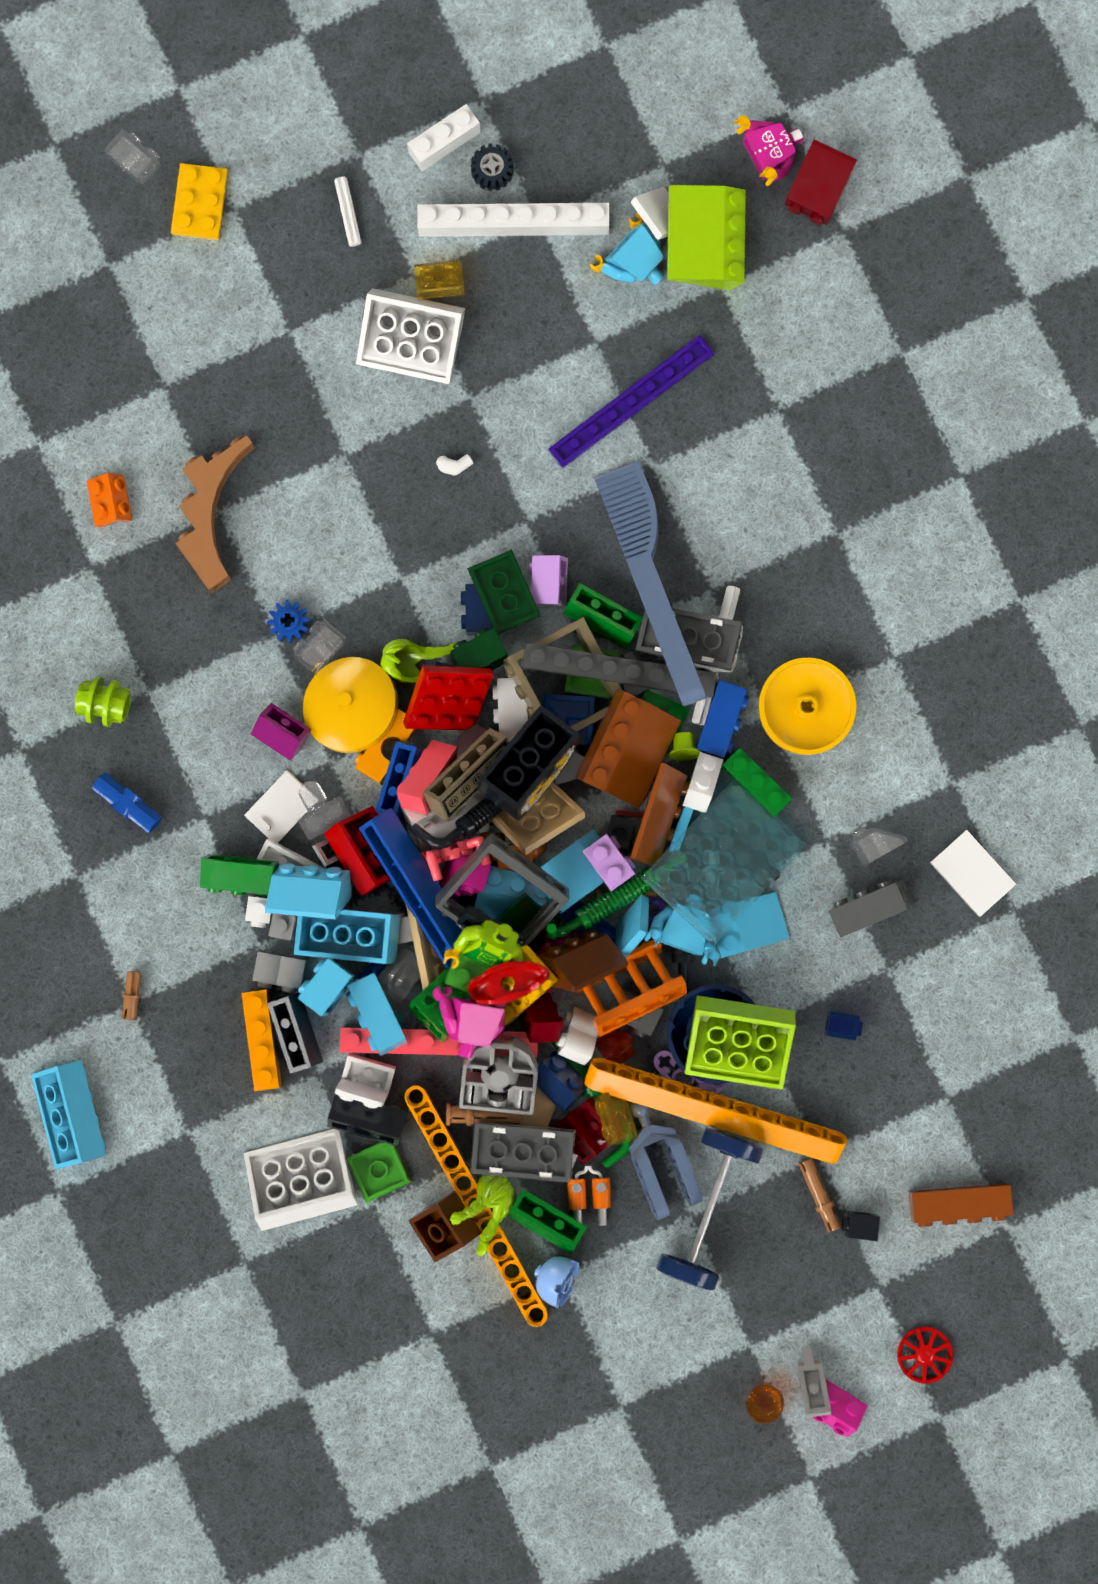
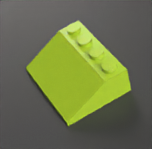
[667,185,746,290]
[685,996,796,1090]

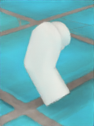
[436,454,474,476]

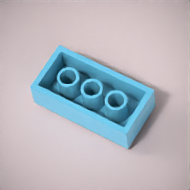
[294,910,401,964]

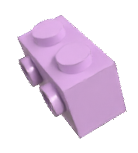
[529,555,568,606]

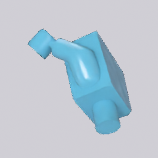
[644,894,720,966]

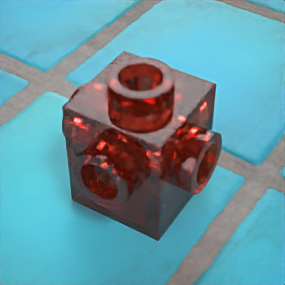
[595,1028,636,1064]

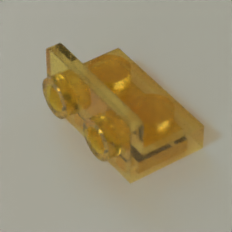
[414,260,465,300]
[595,1092,638,1146]

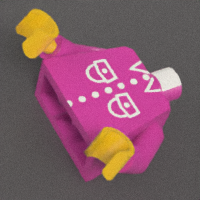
[733,115,804,186]

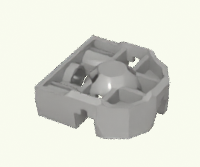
[459,1037,538,1115]

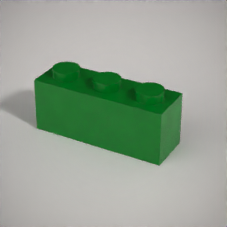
[563,583,643,649]
[721,748,792,818]
[200,854,279,898]
[507,1189,587,1254]

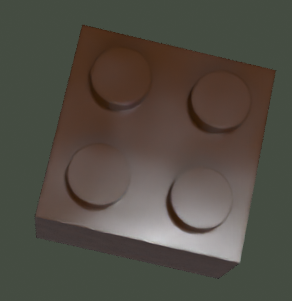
[408,1191,482,1262]

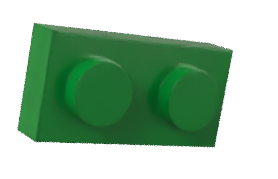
[641,690,690,732]

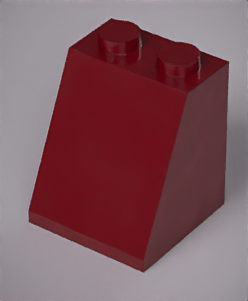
[784,139,857,225]

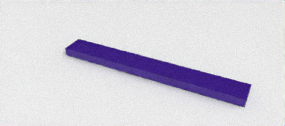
[548,335,714,469]

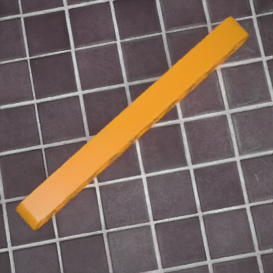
[584,1057,848,1163]
[405,1085,548,1327]

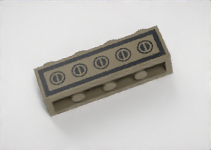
[422,728,509,821]

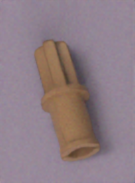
[121,971,141,1020]

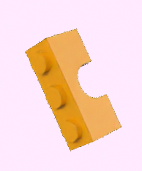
[355,709,417,785]

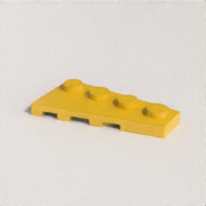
[502,945,558,1028]

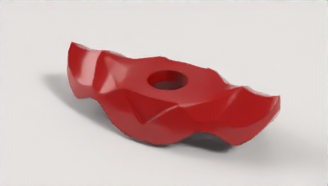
[468,961,551,1005]

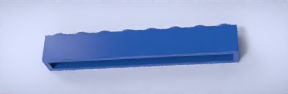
[359,808,463,970]

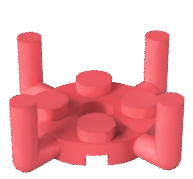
[420,836,491,881]

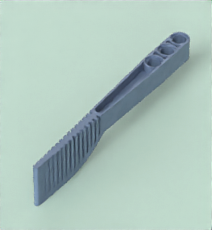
[594,461,706,707]

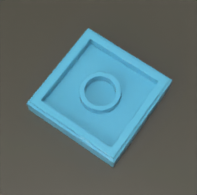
[615,895,649,958]

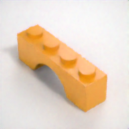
[242,990,282,1091]

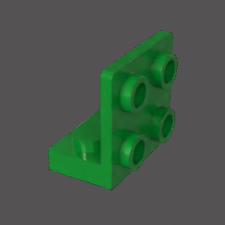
[408,969,470,1044]

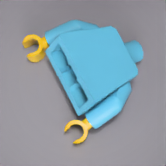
[589,212,664,285]

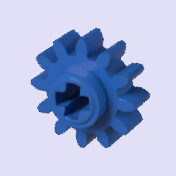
[267,600,311,644]

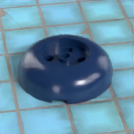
[667,984,756,1084]

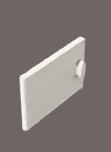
[244,770,319,843]

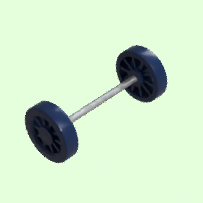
[656,1128,764,1291]

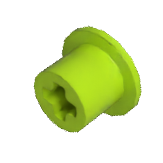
[669,732,700,761]

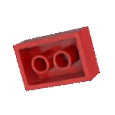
[324,806,391,897]

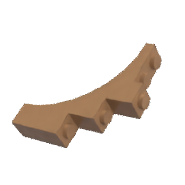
[176,435,255,593]

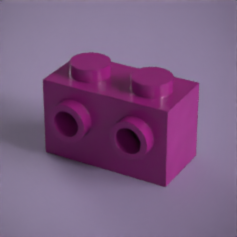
[251,703,311,761]

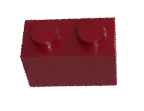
[519,993,564,1043]

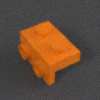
[86,473,132,528]

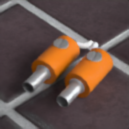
[567,1166,611,1226]

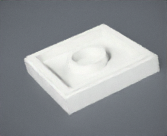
[631,187,669,240]

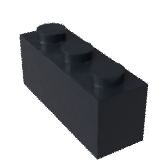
[267,993,323,1074]
[327,1094,407,1147]

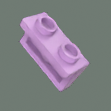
[582,834,635,891]

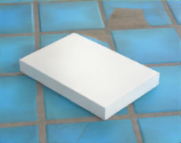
[930,830,1016,917]

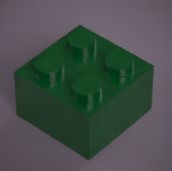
[451,628,508,671]

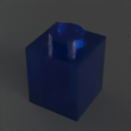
[824,1011,863,1041]

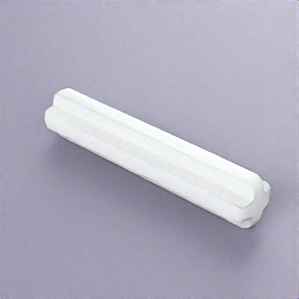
[335,176,361,247]

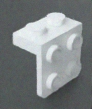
[335,1053,396,1108]

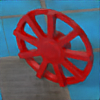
[897,1327,953,1384]

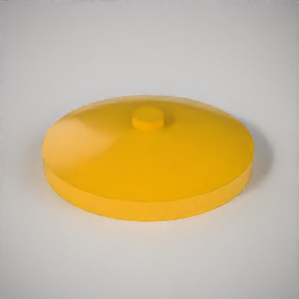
[303,657,398,753]
[758,658,856,755]

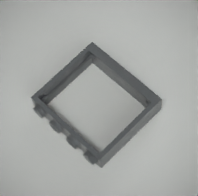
[435,832,570,947]

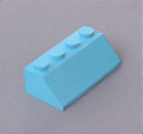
[31,1060,106,1170]

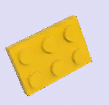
[171,163,228,240]

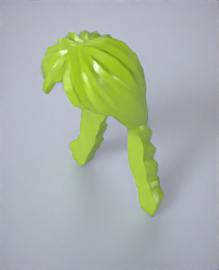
[381,639,456,683]
[450,1175,515,1257]

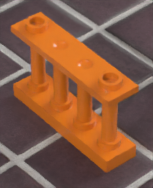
[574,940,687,1037]

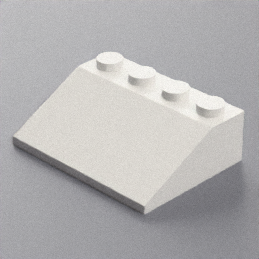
[356,288,465,384]
[244,1129,357,1231]

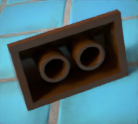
[537,929,629,992]

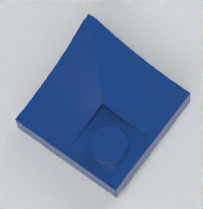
[544,694,595,746]

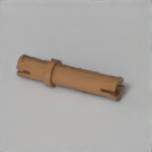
[798,1158,842,1233]

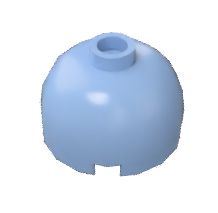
[534,1256,580,1308]

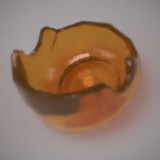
[746,1384,785,1424]

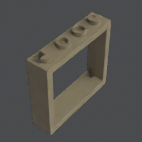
[503,618,622,732]

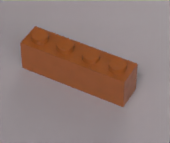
[908,1183,1013,1227]

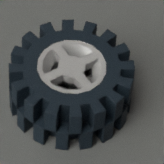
[471,144,514,191]

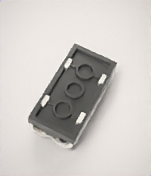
[635,608,743,672]
[471,1122,576,1183]

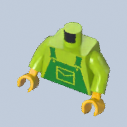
[444,920,524,991]

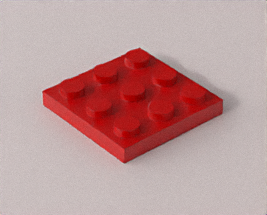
[403,666,493,730]

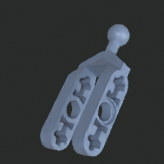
[628,1102,703,1220]

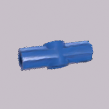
[92,772,163,834]

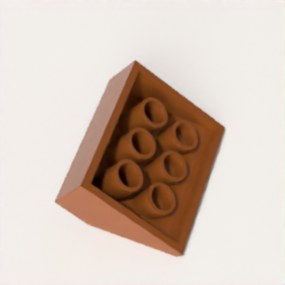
[575,689,681,808]
[630,762,690,869]

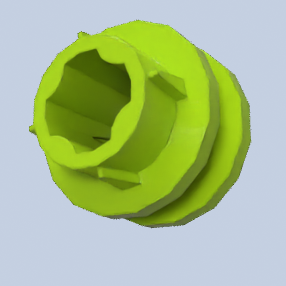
[75,676,131,727]

